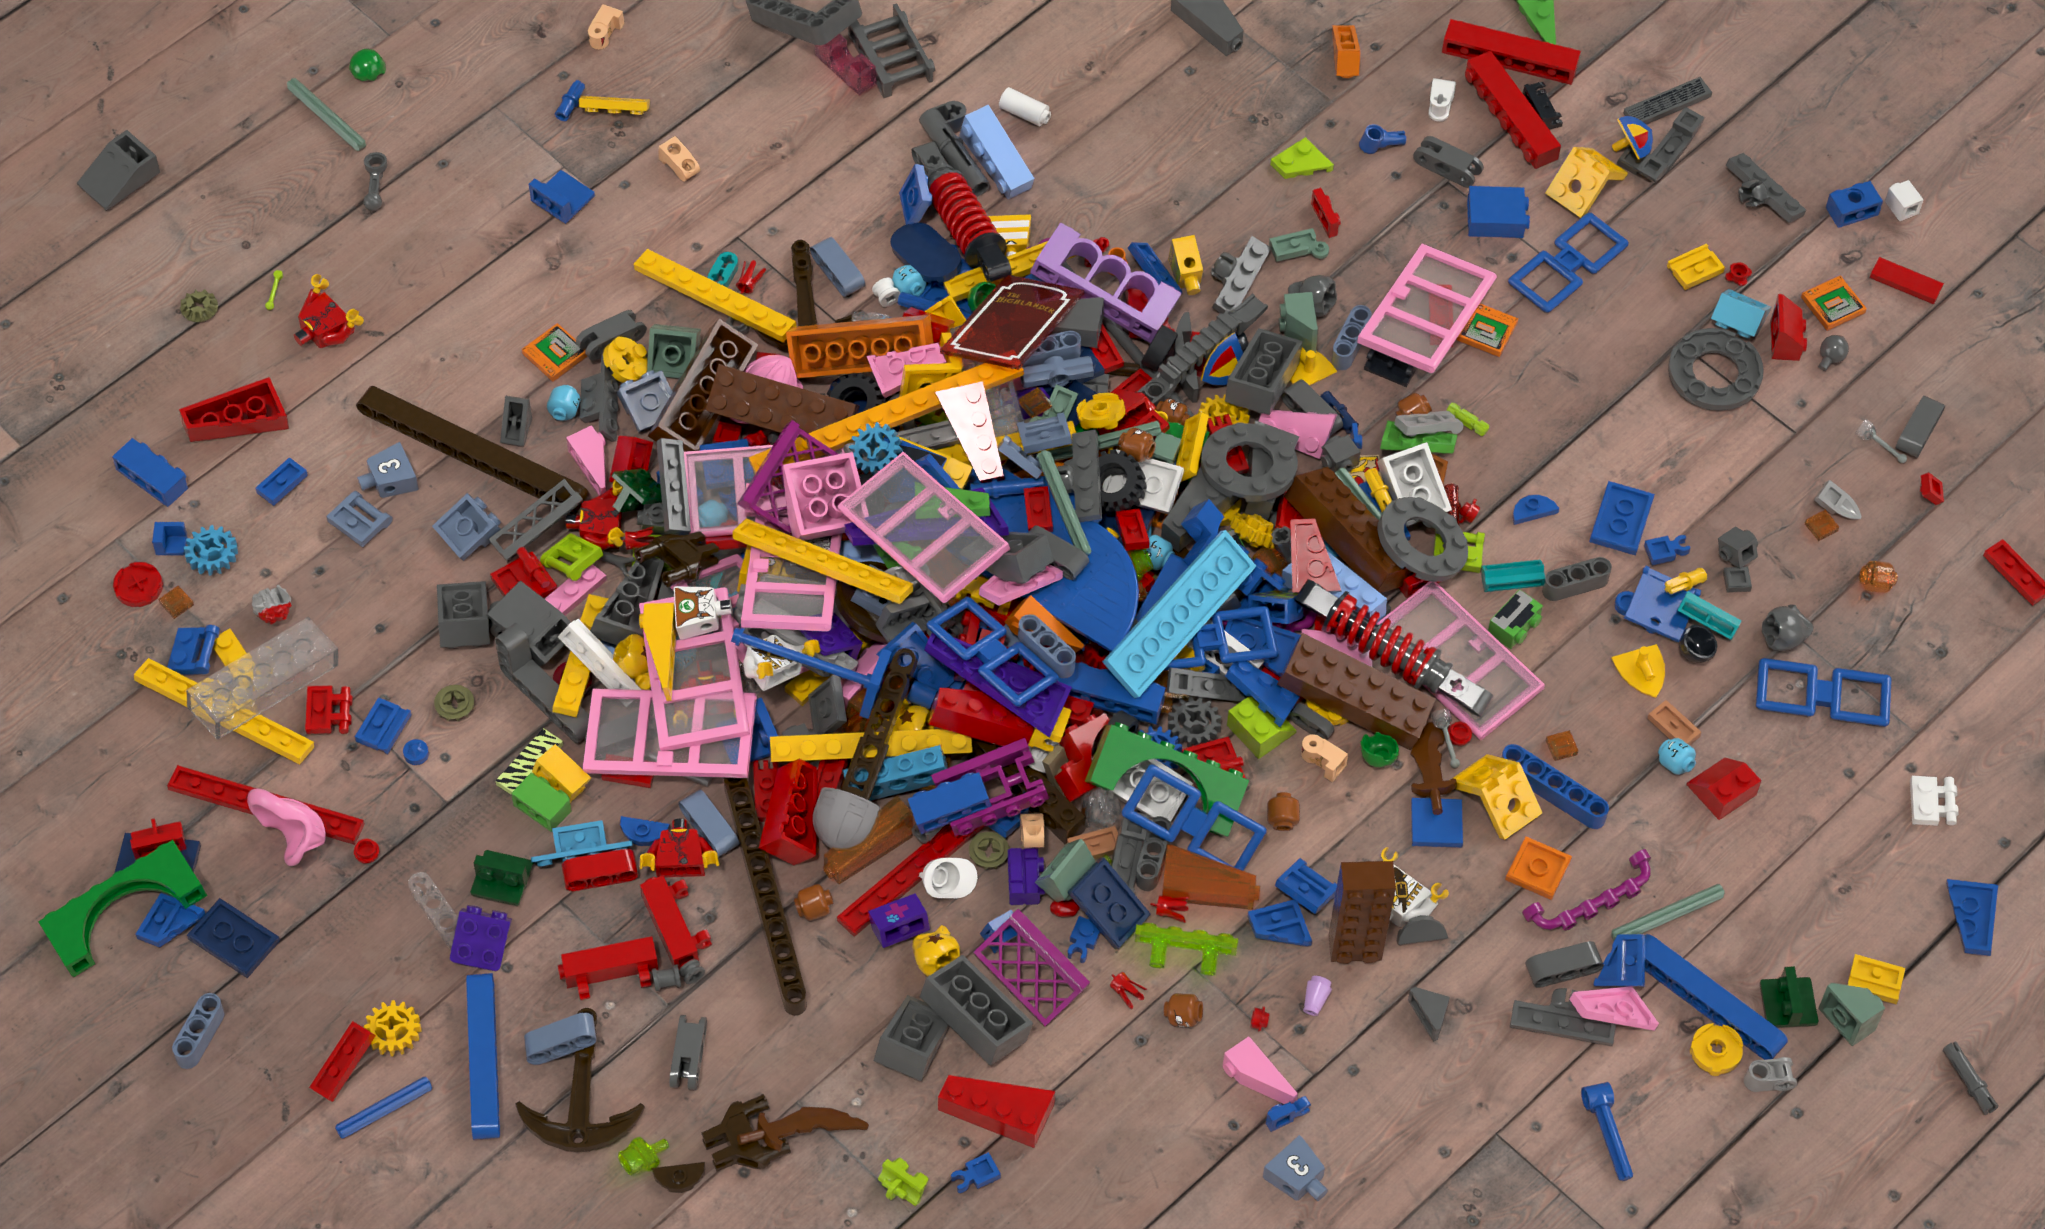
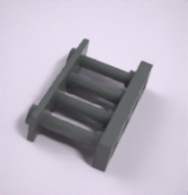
[848,3,935,98]

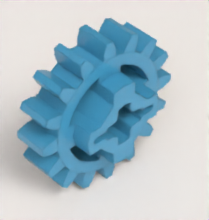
[849,422,903,475]
[184,525,238,576]

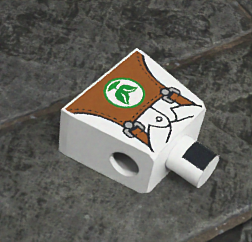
[674,586,732,640]

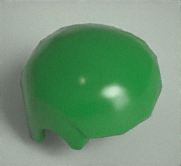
[349,48,386,81]
[967,282,998,317]
[1360,732,1399,768]

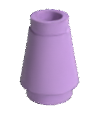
[1303,976,1332,1016]

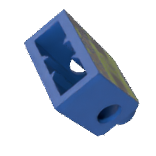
[1248,590,1303,624]

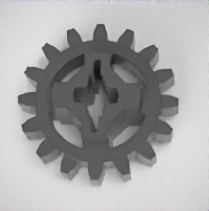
[1168,696,1222,748]

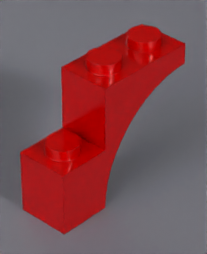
[1054,713,1110,802]

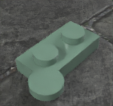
[1269,228,1329,262]
[1029,384,1078,422]

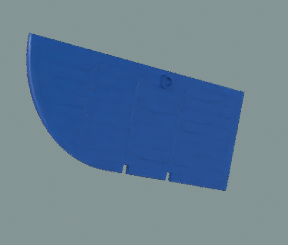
[927,467,1139,652]

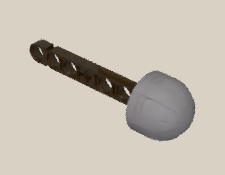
[813,648,918,852]

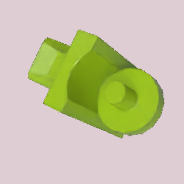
[878,1157,929,1206]

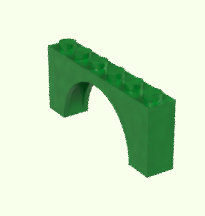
[1085,722,1249,837]
[38,840,208,978]

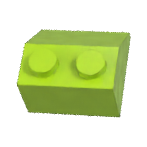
[1227,697,1297,759]

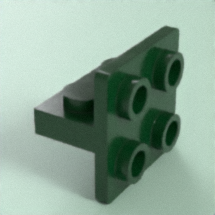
[612,468,662,512]
[470,850,533,906]
[1759,966,1819,1028]

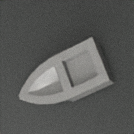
[1814,480,1861,519]

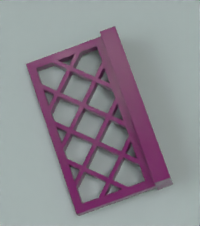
[737,420,838,534]
[973,909,1090,1027]

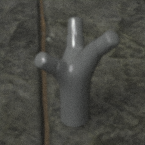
[601,552,635,577]

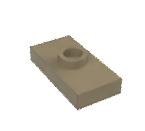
[1042,745,1069,793]

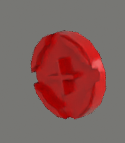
[113,562,163,607]

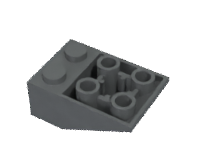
[77,130,160,211]
[486,581,571,667]

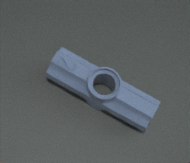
[1020,356,1094,388]

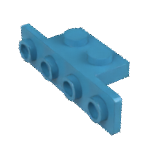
[531,820,633,867]

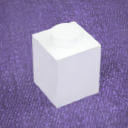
[1885,180,1923,221]

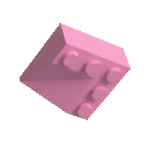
[782,452,869,541]

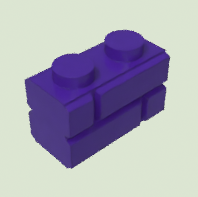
[1008,848,1045,905]

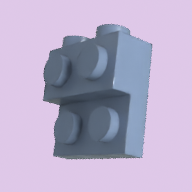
[617,370,672,433]
[432,493,502,561]

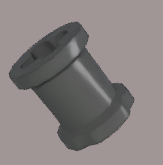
[652,965,681,992]

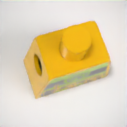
[1168,235,1203,295]

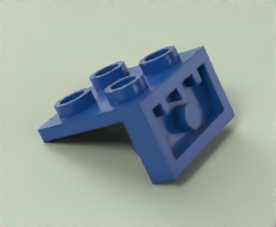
[529,170,595,224]
[717,697,778,764]

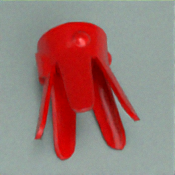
[736,260,766,294]
[622,526,655,550]
[1150,895,1189,923]
[1110,972,1147,1009]

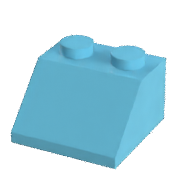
[1711,289,1772,338]

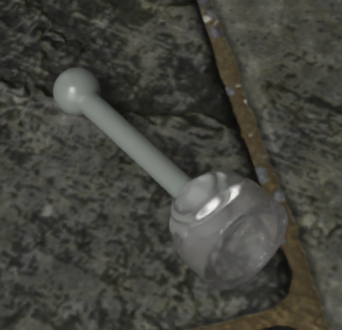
[1855,419,1907,463]
[1430,709,1460,768]

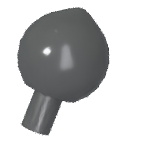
[1818,335,1849,371]

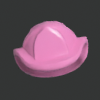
[729,355,803,424]
[247,788,325,866]

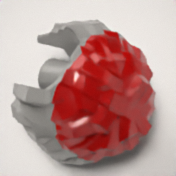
[252,585,292,625]

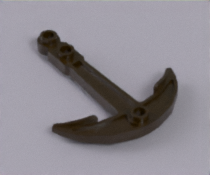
[753,239,864,351]
[515,1008,645,1152]

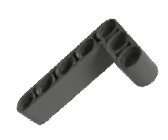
[746,0,862,45]
[495,623,589,743]

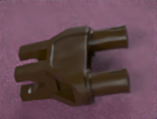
[634,531,719,587]
[701,1094,791,1171]

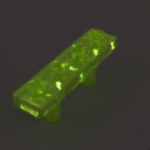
[1135,923,1238,976]

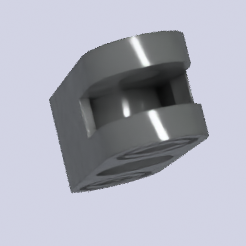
[1413,136,1484,187]
[576,310,647,361]
[669,1015,707,1090]

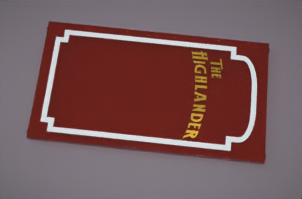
[940,275,1085,370]

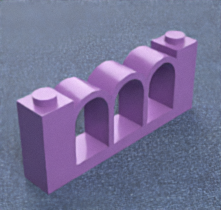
[1030,223,1181,343]

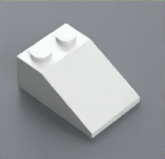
[1377,442,1452,526]
[1101,759,1193,822]

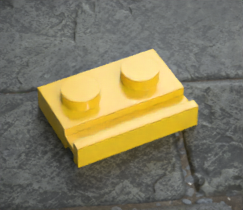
[1667,243,1725,290]
[1847,954,1905,1004]

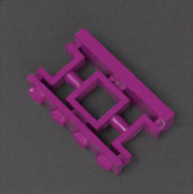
[931,738,1049,836]

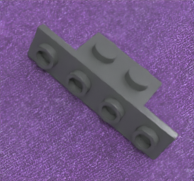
[580,353,619,442]

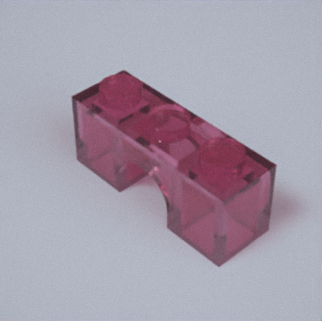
[815,34,876,95]

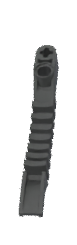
[1137,293,1268,407]

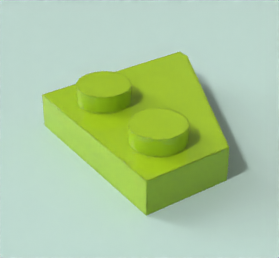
[1270,137,1334,179]

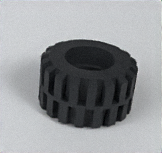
[827,373,888,411]
[1099,449,1147,516]

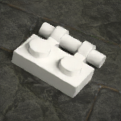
[1910,776,1959,826]

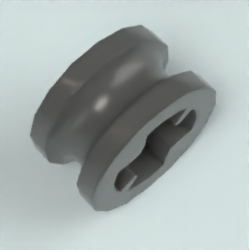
[679,959,705,984]

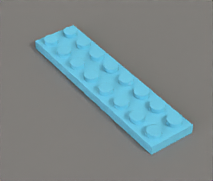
[1102,530,1256,698]

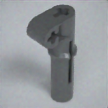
[919,101,990,197]

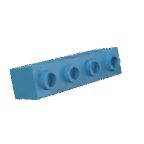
[843,745,948,801]

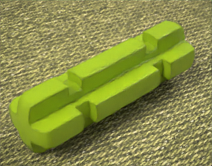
[1446,402,1489,436]

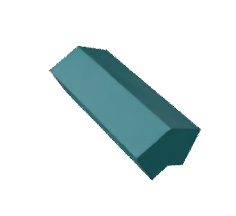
[1481,559,1545,592]
[1677,591,1742,640]

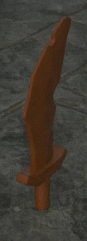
[1410,711,1457,815]
[737,1107,869,1151]

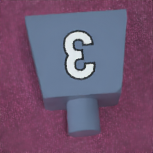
[357,442,419,498]
[1263,1135,1328,1201]

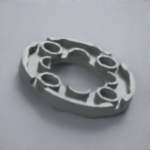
[1668,328,1764,411]
[1201,423,1298,502]
[1377,497,1468,582]

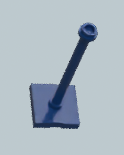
[731,628,892,719]

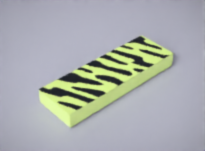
[496,728,563,794]

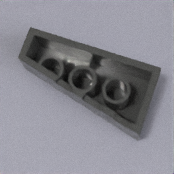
[1245,420,1299,521]
[1161,466,1242,553]
[590,557,664,645]

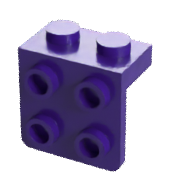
[799,612,863,660]
[450,905,512,971]

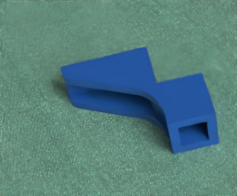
[1181,499,1224,566]

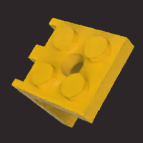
[1545,147,1628,218]
[899,333,963,397]
[1450,754,1542,840]

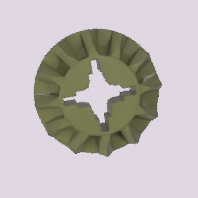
[180,289,218,322]
[434,685,474,721]
[969,832,1009,870]

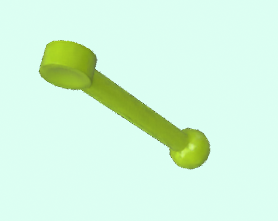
[265,270,283,310]

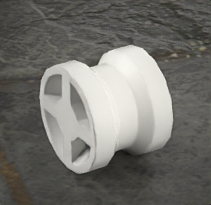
[872,278,900,307]

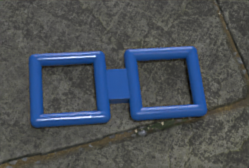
[1508,212,1629,313]
[927,597,1059,706]
[1163,606,1279,671]
[1756,658,1892,726]
[1122,764,1267,879]

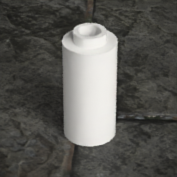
[999,87,1051,126]

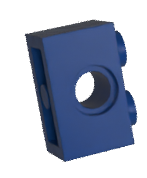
[1825,181,1883,228]

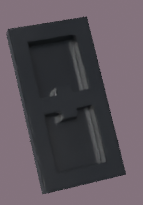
[1523,82,1563,130]
[1364,349,1417,388]

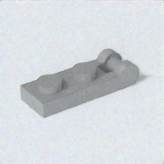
[1394,411,1463,436]

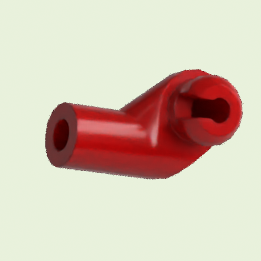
[1050,899,1080,917]

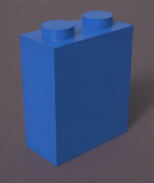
[1467,186,1530,238]

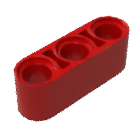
[561,849,638,891]

